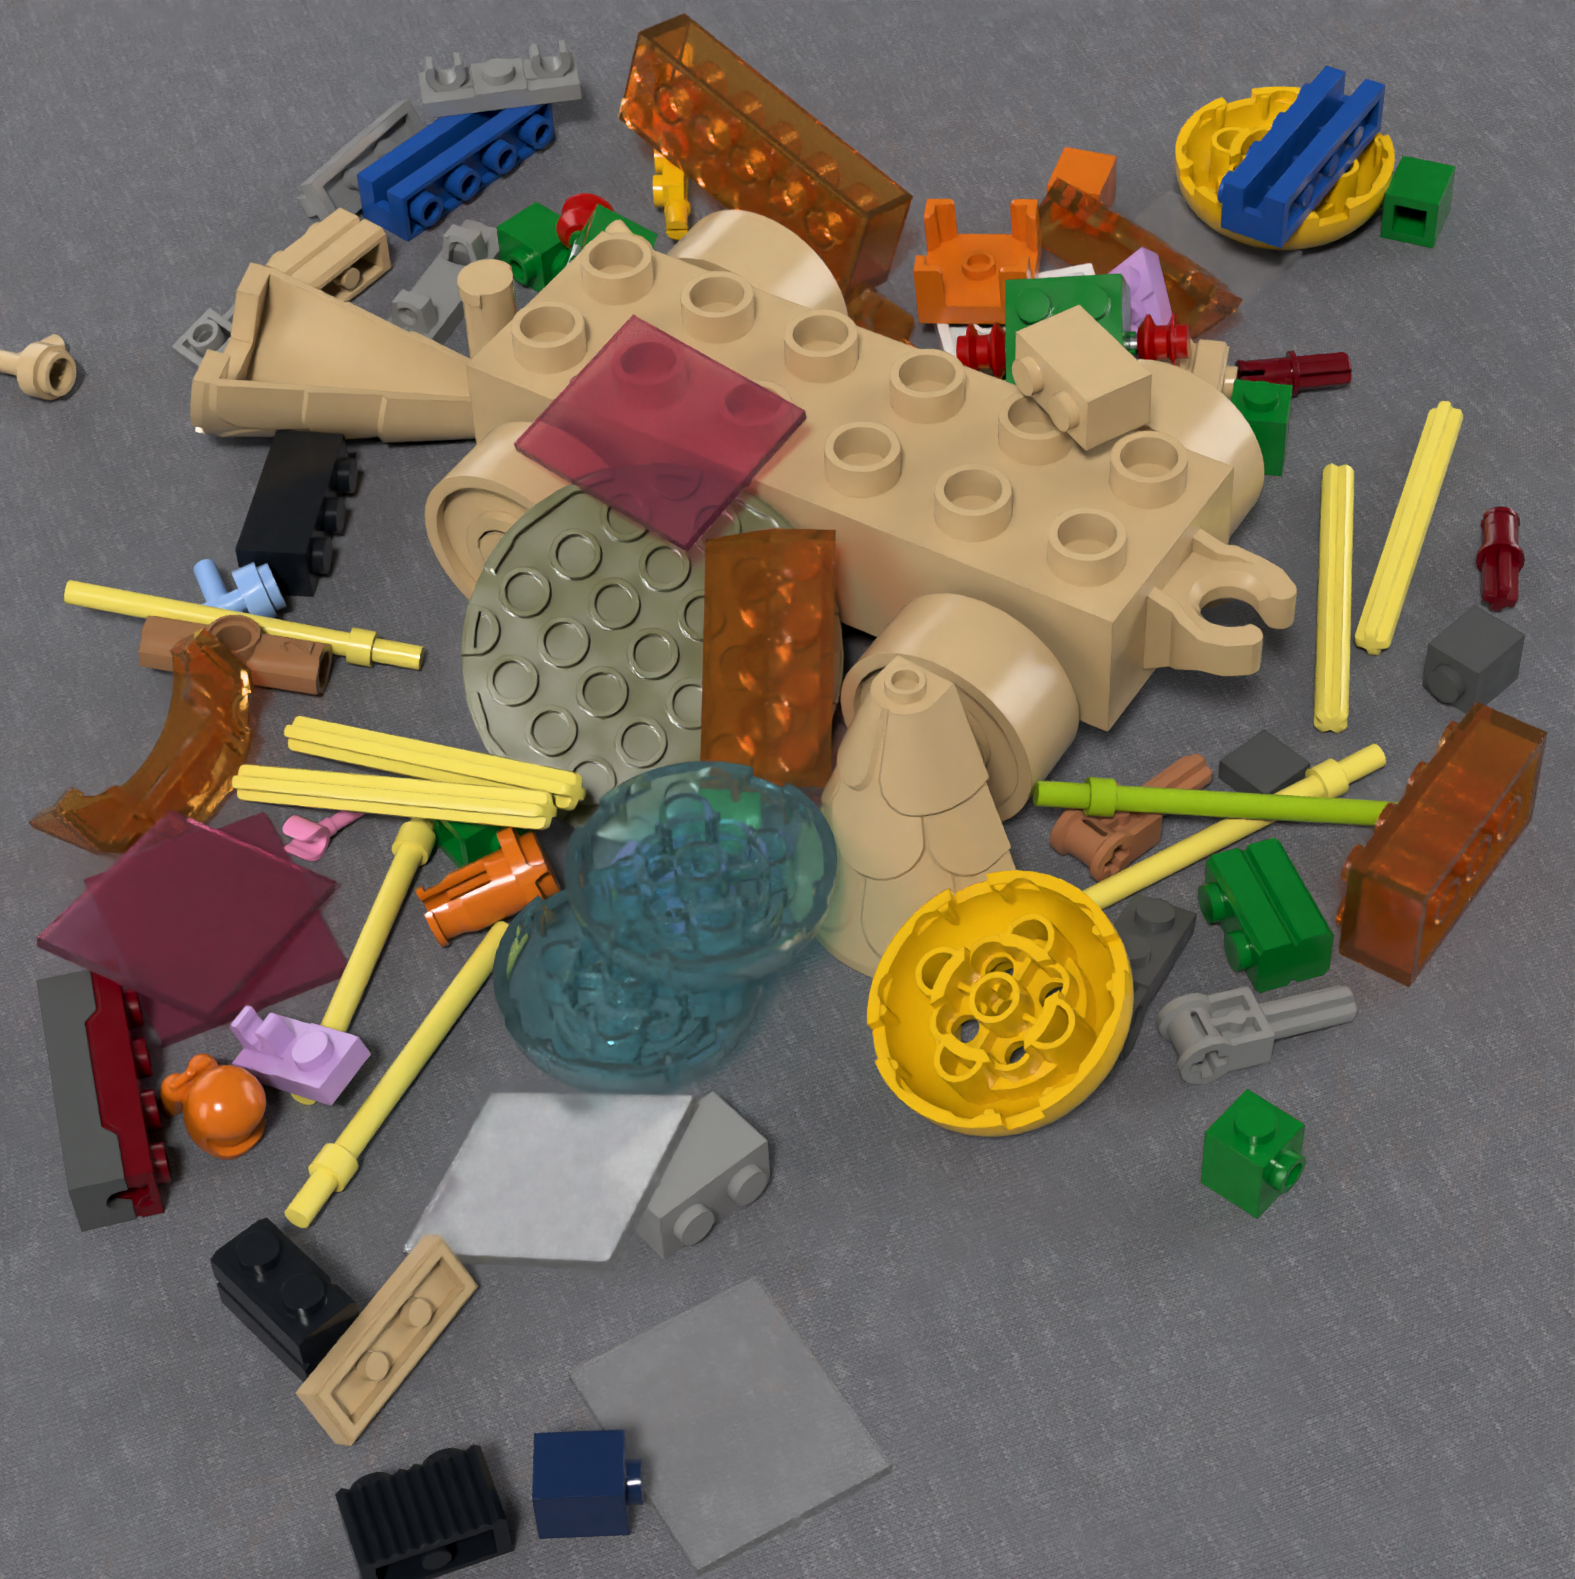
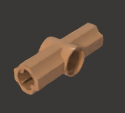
[138,615,332,696]

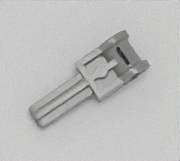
[1155,985,1357,1085]

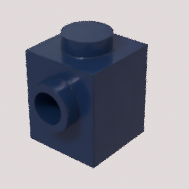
[532,1429,644,1539]

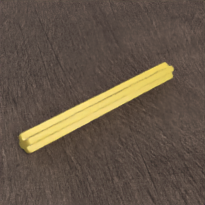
[1354,401,1463,655]
[1313,463,1354,733]
[284,716,586,811]
[231,764,557,830]

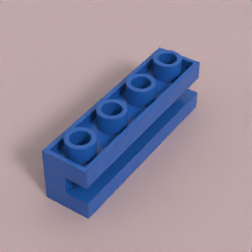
[1217,65,1385,248]
[357,103,555,242]

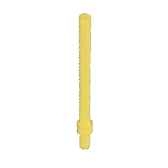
[64,580,425,670]
[1082,743,1386,910]
[291,818,436,1105]
[284,921,517,1228]

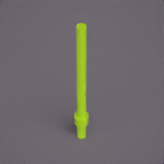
[1033,777,1417,828]

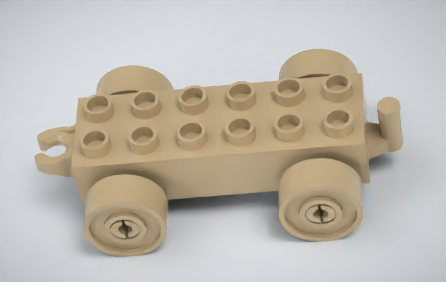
[425,210,1297,822]

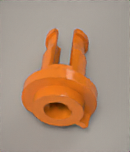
[415,827,563,948]

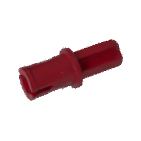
[1235,351,1352,396]
[1476,506,1525,612]

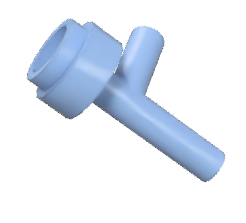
[193,559,287,618]

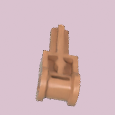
[1050,753,1213,882]

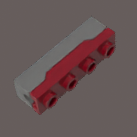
[36,963,172,1232]

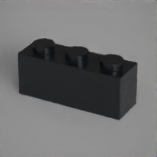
[235,430,357,597]

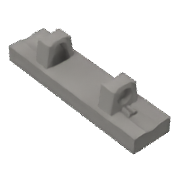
[387,219,501,345]

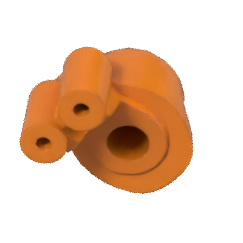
[158,1053,266,1160]

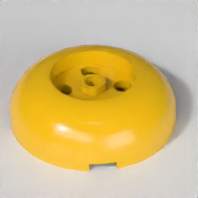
[1175,86,1395,250]
[867,870,1134,1137]

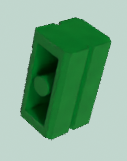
[1198,837,1334,993]

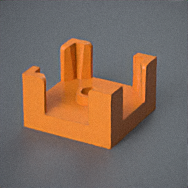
[913,199,1042,324]

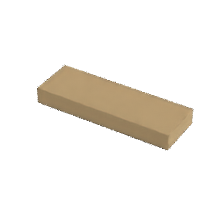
[295,1235,478,1446]

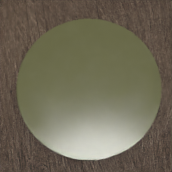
[461,465,844,846]

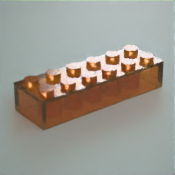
[618,13,913,302]

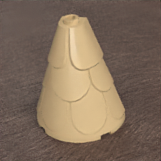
[190,262,476,443]
[798,655,1016,978]

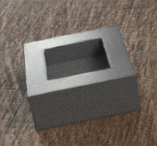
[1218,730,1310,794]

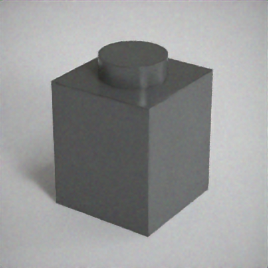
[1422,605,1525,718]

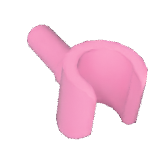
[282,811,367,861]

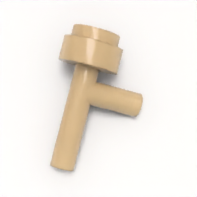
[0,334,77,400]

